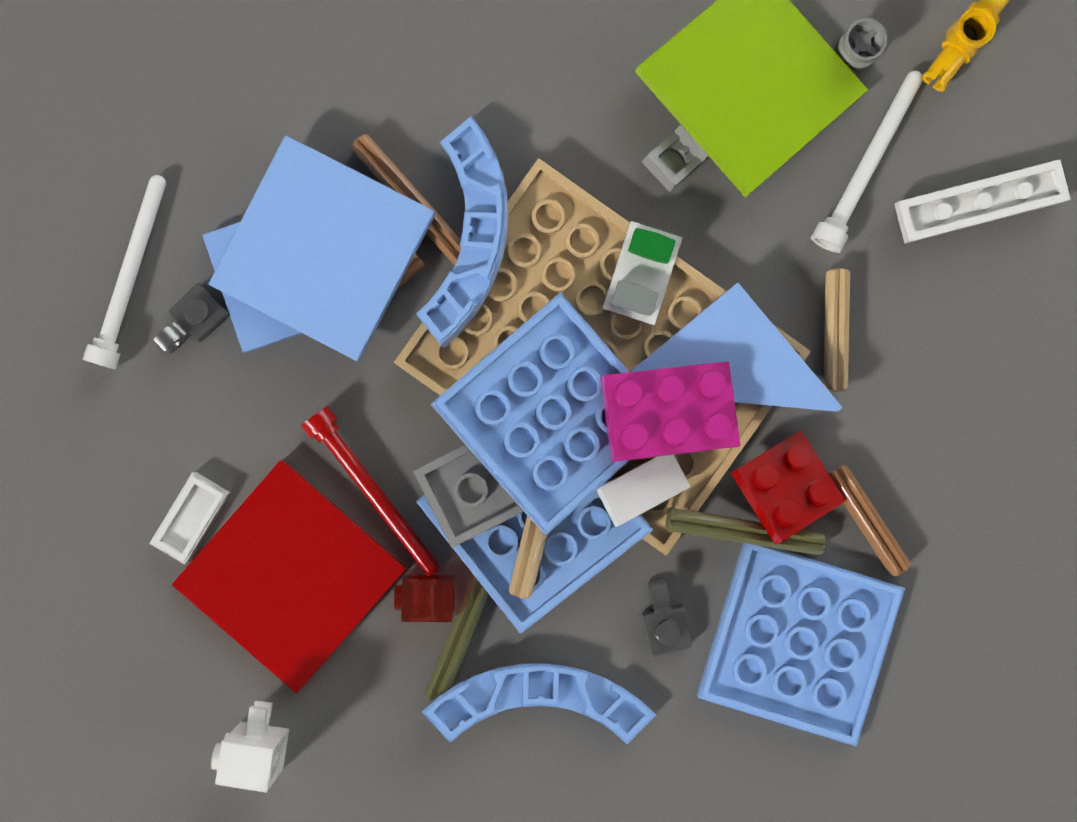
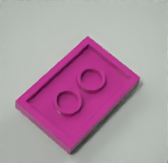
[600,361,741,462]

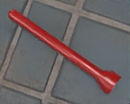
[301,406,439,575]

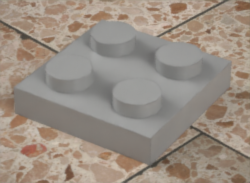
[413,445,524,548]

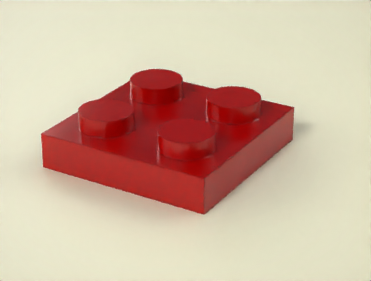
[731,430,845,545]

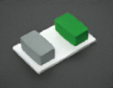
[602,221,683,325]

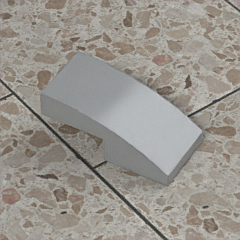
[642,124,709,192]

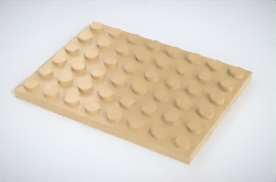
[393,158,811,556]

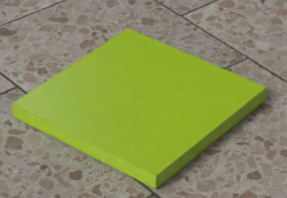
[635,0,868,198]

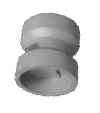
[836,18,888,71]

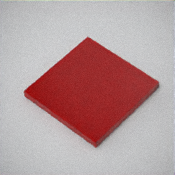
[171,459,407,694]

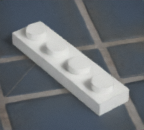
[894,159,1071,244]

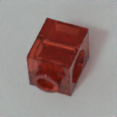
[394,574,455,622]

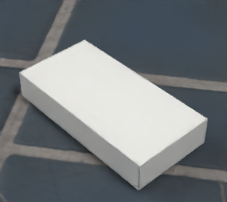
[596,455,691,527]
[149,472,231,565]

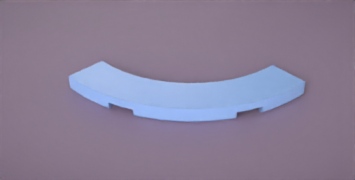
[416,116,508,348]
[421,663,656,744]

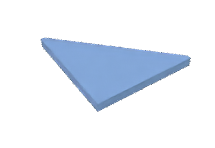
[630,283,843,412]

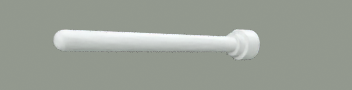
[811,70,923,253]
[82,175,166,370]

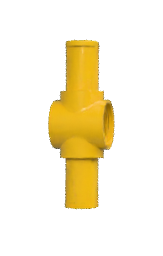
[922,0,1010,92]

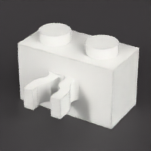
[211,700,289,793]

